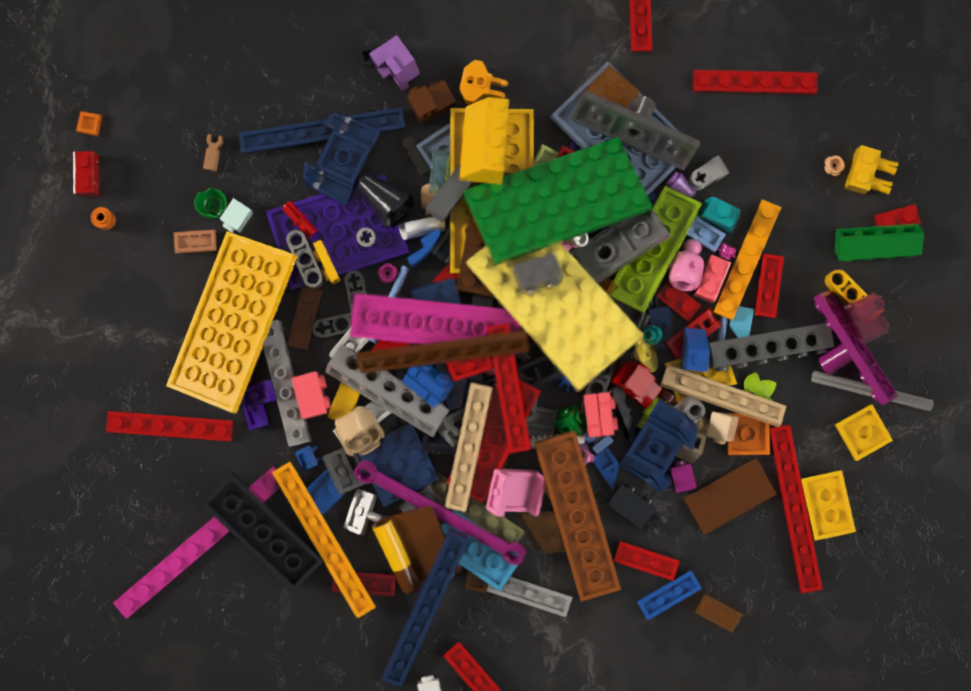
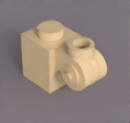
[695,412,739,444]

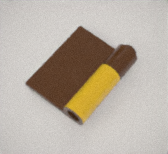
[372,505,461,594]

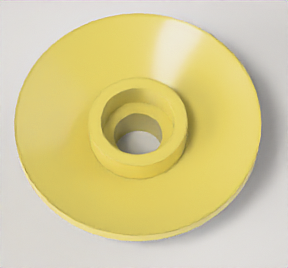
[633,332,658,372]

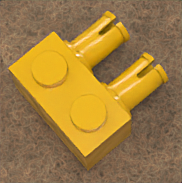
[844,145,898,195]

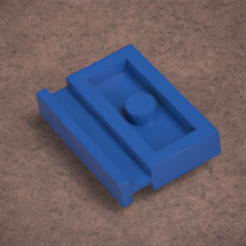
[307,469,345,516]

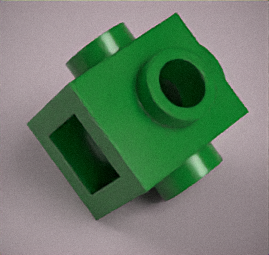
[554,404,587,436]

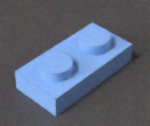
[686,217,726,252]

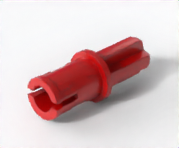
[282,201,318,239]

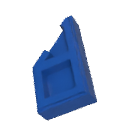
[593,447,619,490]

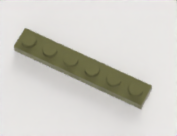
[424,471,526,543]

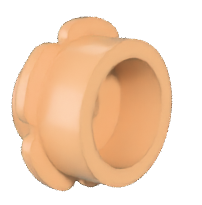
[824,156,845,176]

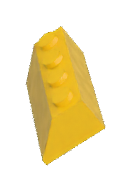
[459,97,509,184]

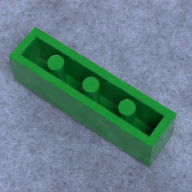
[835,224,924,262]

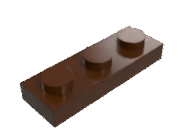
[287,286,323,351]

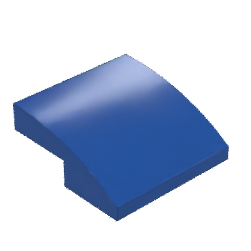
[407,229,441,269]

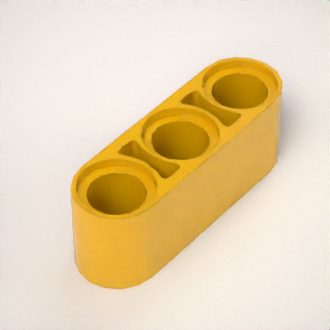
[825,270,877,320]
[328,366,368,421]

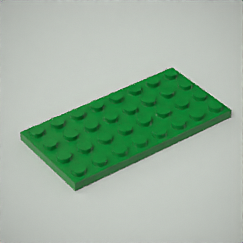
[463,137,652,266]

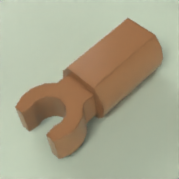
[203,134,223,172]

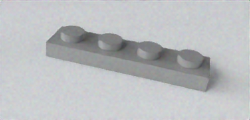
[486,576,572,617]

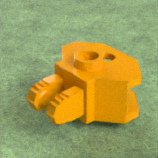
[460,60,508,105]

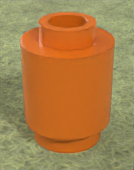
[91,207,116,230]

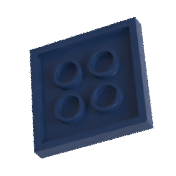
[357,424,440,507]

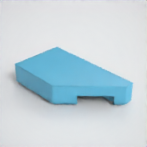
[729,306,754,338]

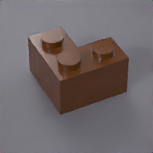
[407,80,456,125]

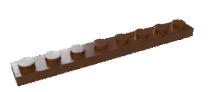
[356,330,529,374]

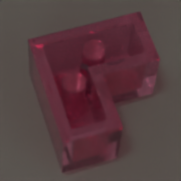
[843,293,889,344]

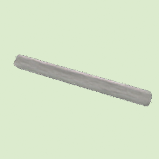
[811,371,934,411]

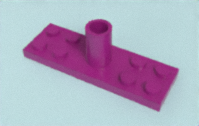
[814,290,898,406]

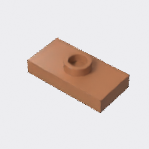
[173,230,217,254]

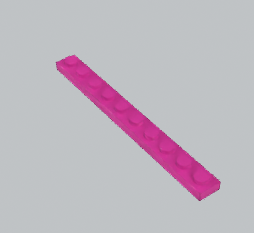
[113,466,281,619]

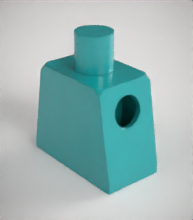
[697,197,740,234]

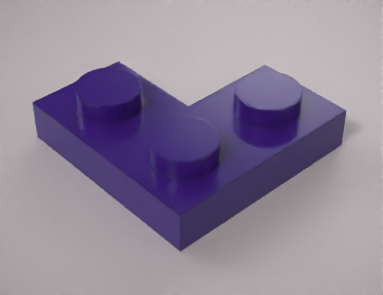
[241,380,277,430]

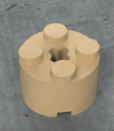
[335,406,384,456]

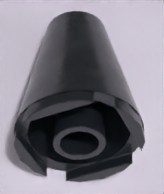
[358,174,415,229]

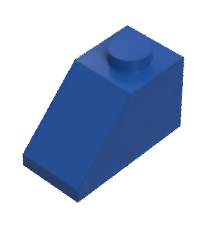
[681,328,710,372]

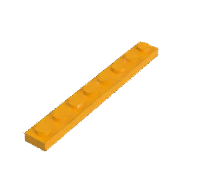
[272,462,376,618]

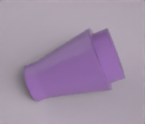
[665,171,696,198]

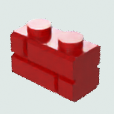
[73,151,99,197]

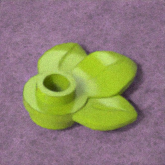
[742,372,776,402]

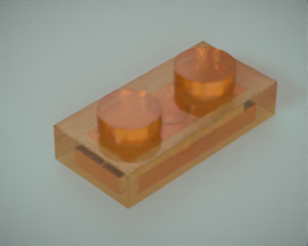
[695,594,743,633]

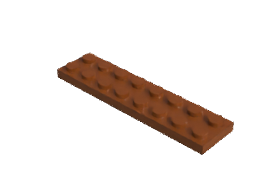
[534,430,621,602]

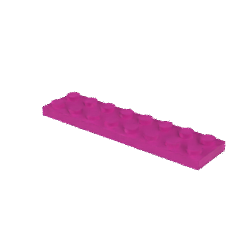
[350,293,522,344]

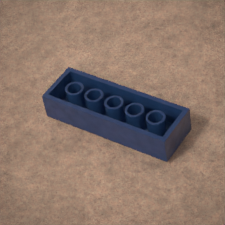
[410,277,485,411]

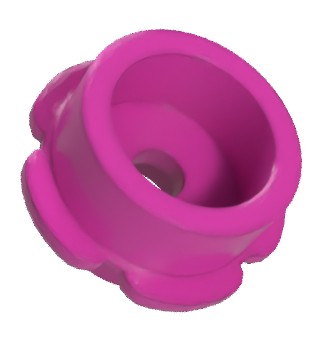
[717,243,737,260]
[378,263,398,283]

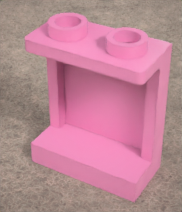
[486,469,547,516]

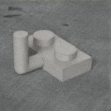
[343,488,389,535]

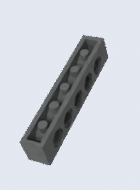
[708,323,834,372]

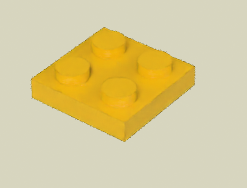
[835,404,893,461]

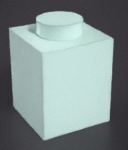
[220,198,253,233]

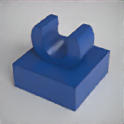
[295,445,323,472]

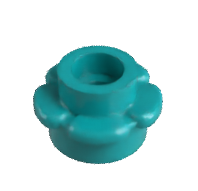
[643,325,662,345]

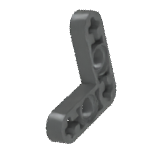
[312,270,367,338]

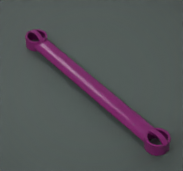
[354,460,526,565]

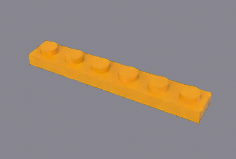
[714,200,781,321]

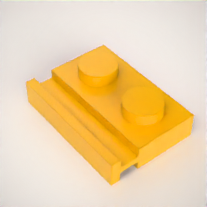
[313,240,341,285]

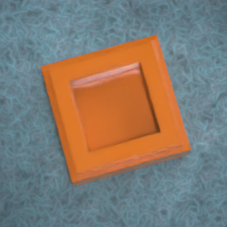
[76,111,102,136]

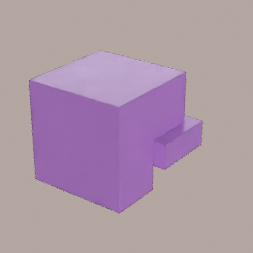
[369,35,420,92]

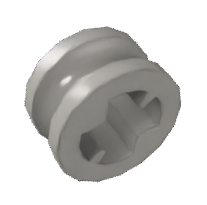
[356,228,376,247]

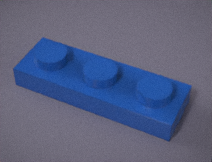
[636,570,702,620]

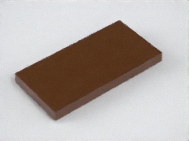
[683,458,777,535]

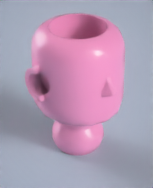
[668,239,705,292]

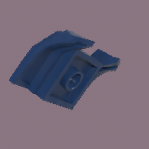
[303,112,381,206]
[619,399,697,492]

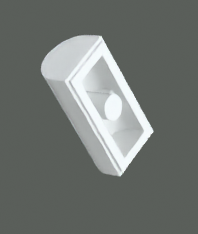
[398,216,445,240]

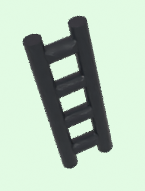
[483,353,565,388]

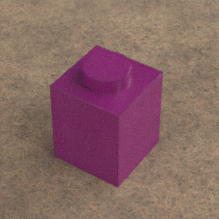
[668,460,697,493]

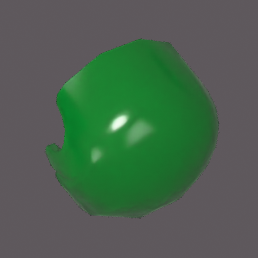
[194,188,229,220]

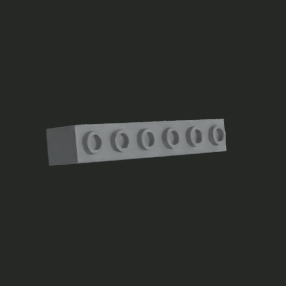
[263,320,312,447]
[326,345,449,437]

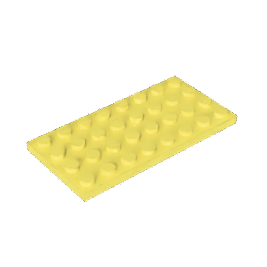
[466,243,643,391]

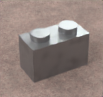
[512,252,563,296]

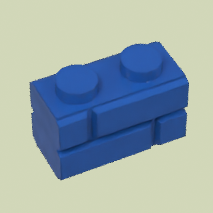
[402,364,454,408]

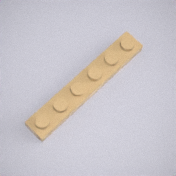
[660,365,786,427]
[445,383,493,512]

